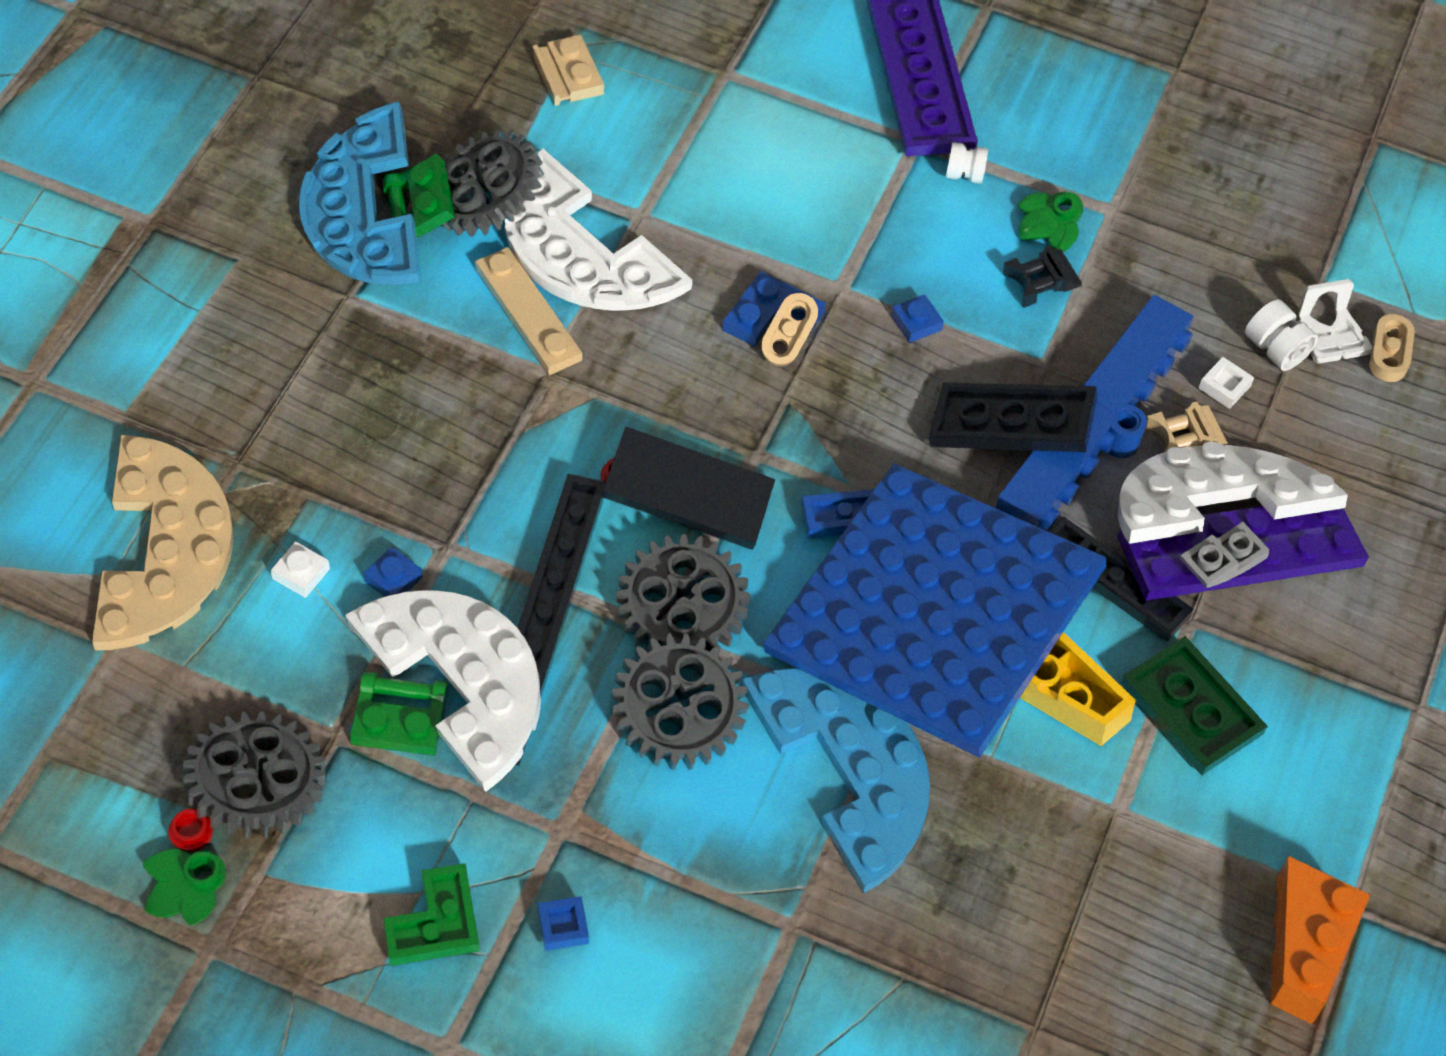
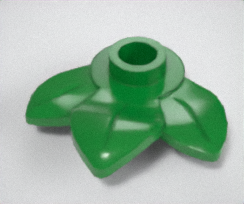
[1018,191,1083,253]
[143,848,226,926]

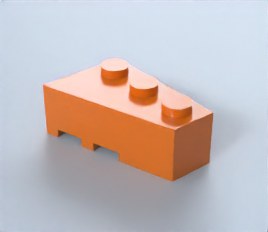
[1270,856,1370,1024]

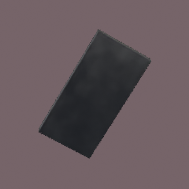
[929,382,1098,452]
[601,426,775,550]

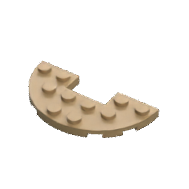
[92,435,233,651]

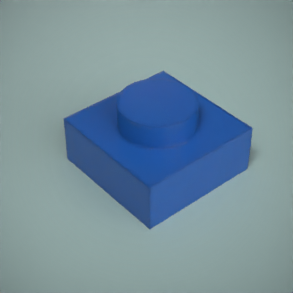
[891,294,944,343]
[364,547,423,597]
[538,896,589,951]

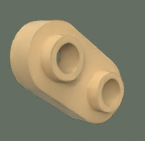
[761,293,818,367]
[1369,314,1415,382]

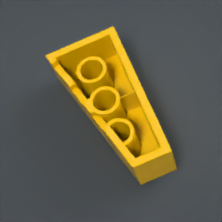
[1020,632,1135,746]

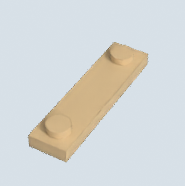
[475,247,582,376]

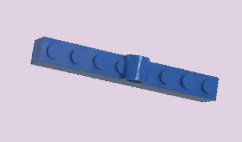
[995,294,1194,532]

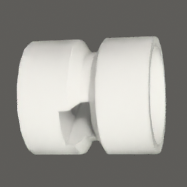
[1245,299,1318,371]

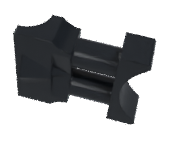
[1003,245,1082,308]

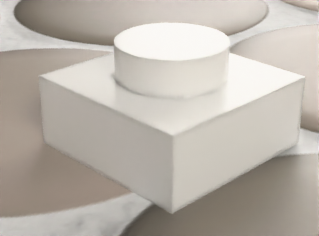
[1198,357,1254,409]
[271,541,330,598]

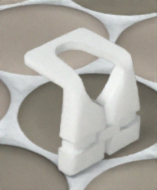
[1298,279,1373,364]

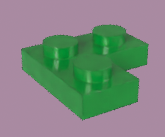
[383,863,480,966]

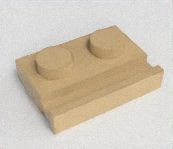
[532,34,604,106]

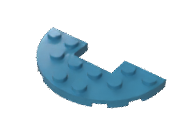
[299,101,422,285]
[741,669,930,893]

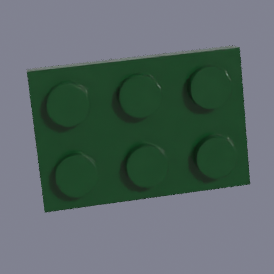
[1120,636,1268,775]

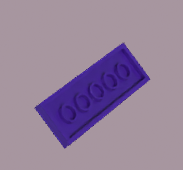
[866,0,978,157]
[1117,506,1369,601]

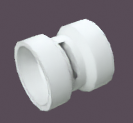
[946,142,989,184]

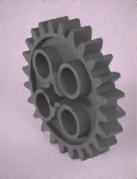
[443,129,544,237]
[616,534,750,652]
[611,633,749,770]
[183,711,326,839]

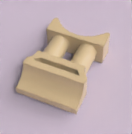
[1146,401,1228,452]

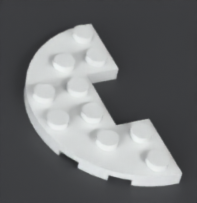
[505,149,692,311]
[1117,442,1348,544]
[345,590,541,792]

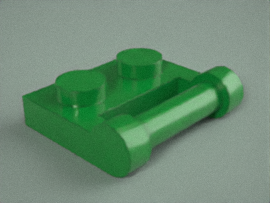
[382,154,455,238]
[350,671,448,756]

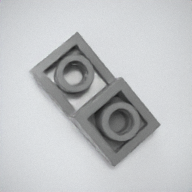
[1180,522,1269,588]

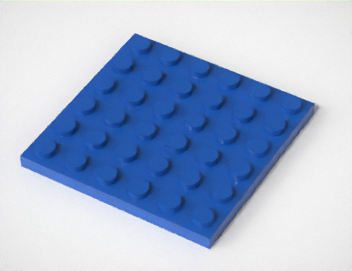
[763,463,1106,758]

